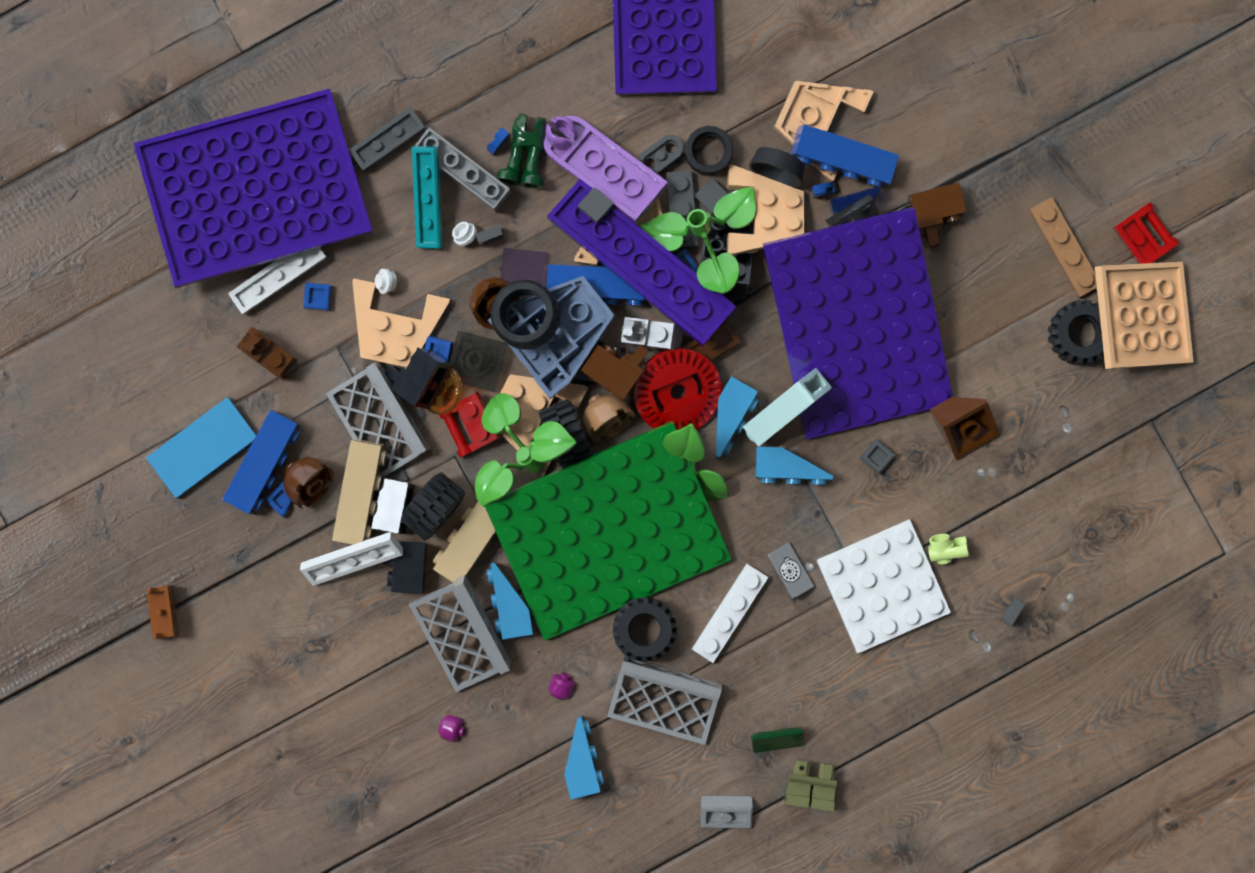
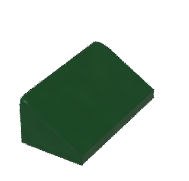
[751,727,803,753]

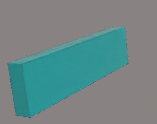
[412,146,443,249]

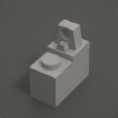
[621,317,683,351]

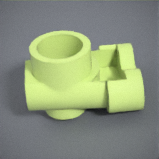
[928,534,969,564]

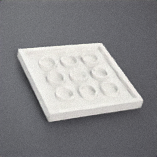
[816,519,951,654]

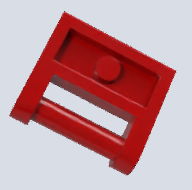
[1113,202,1180,264]
[437,392,501,458]

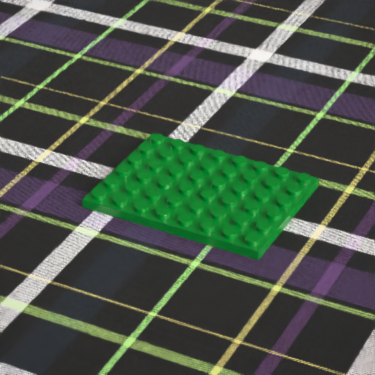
[485,421,731,641]

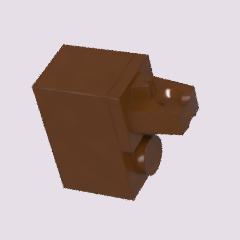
[907,182,967,248]
[237,327,297,379]
[581,345,649,401]

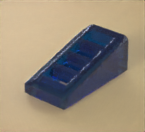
[828,187,880,222]

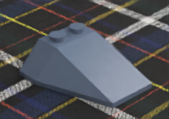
[488,276,615,399]

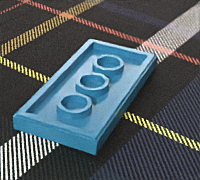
[146,397,256,499]

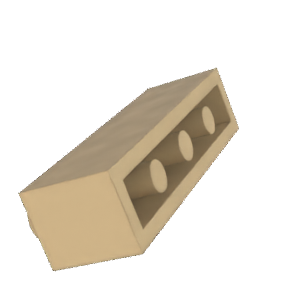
[332,439,387,545]
[433,497,496,583]

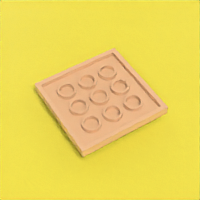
[1095,262,1194,369]

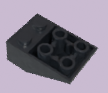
[700,215,753,301]

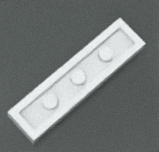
[228,248,327,315]
[300,532,403,586]
[692,564,768,663]

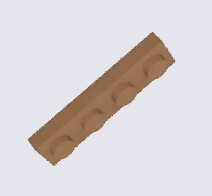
[1029,197,1097,298]

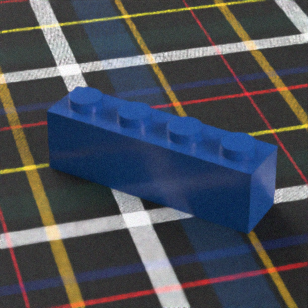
[790,124,899,188]
[547,264,648,306]
[222,410,301,515]

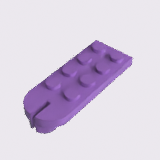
[544,116,668,223]

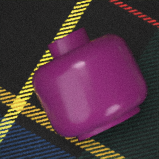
[548,672,576,700]
[438,715,466,742]

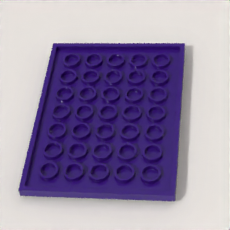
[133,88,373,289]
[762,207,953,439]

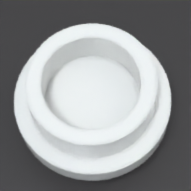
[452,222,477,246]
[375,269,397,294]

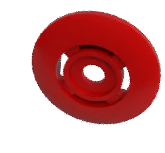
[634,348,722,430]

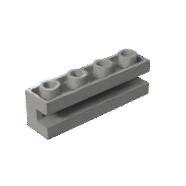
[415,127,511,213]

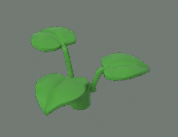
[641,187,756,294]
[475,393,577,507]
[663,424,729,500]

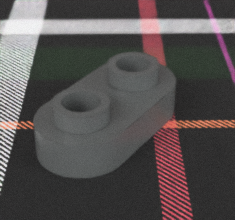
[638,135,683,174]

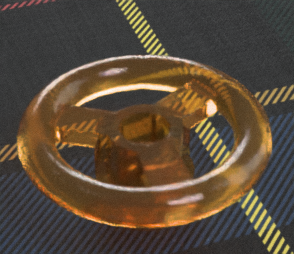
[427,367,463,415]

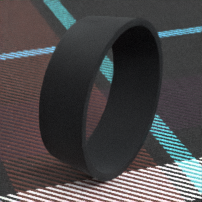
[749,147,805,187]

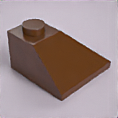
[930,397,1000,460]

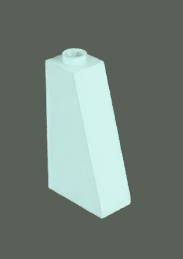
[743,368,832,447]

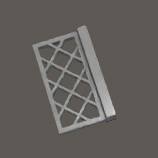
[326,362,431,478]
[409,575,512,692]
[607,656,722,745]

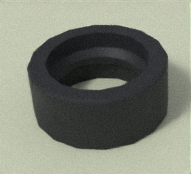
[685,126,733,176]

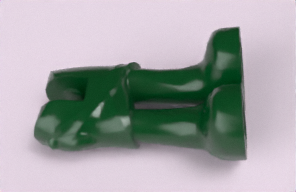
[496,113,546,189]

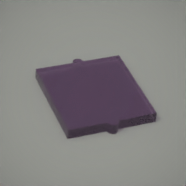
[499,248,548,286]

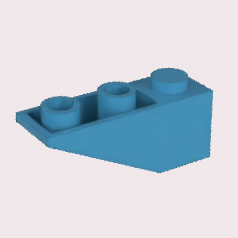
[715,376,759,459]
[755,447,833,485]
[487,563,534,639]
[564,716,604,800]

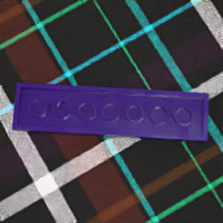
[547,179,736,346]

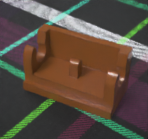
[146,585,179,639]

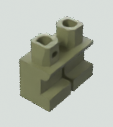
[784,759,837,812]

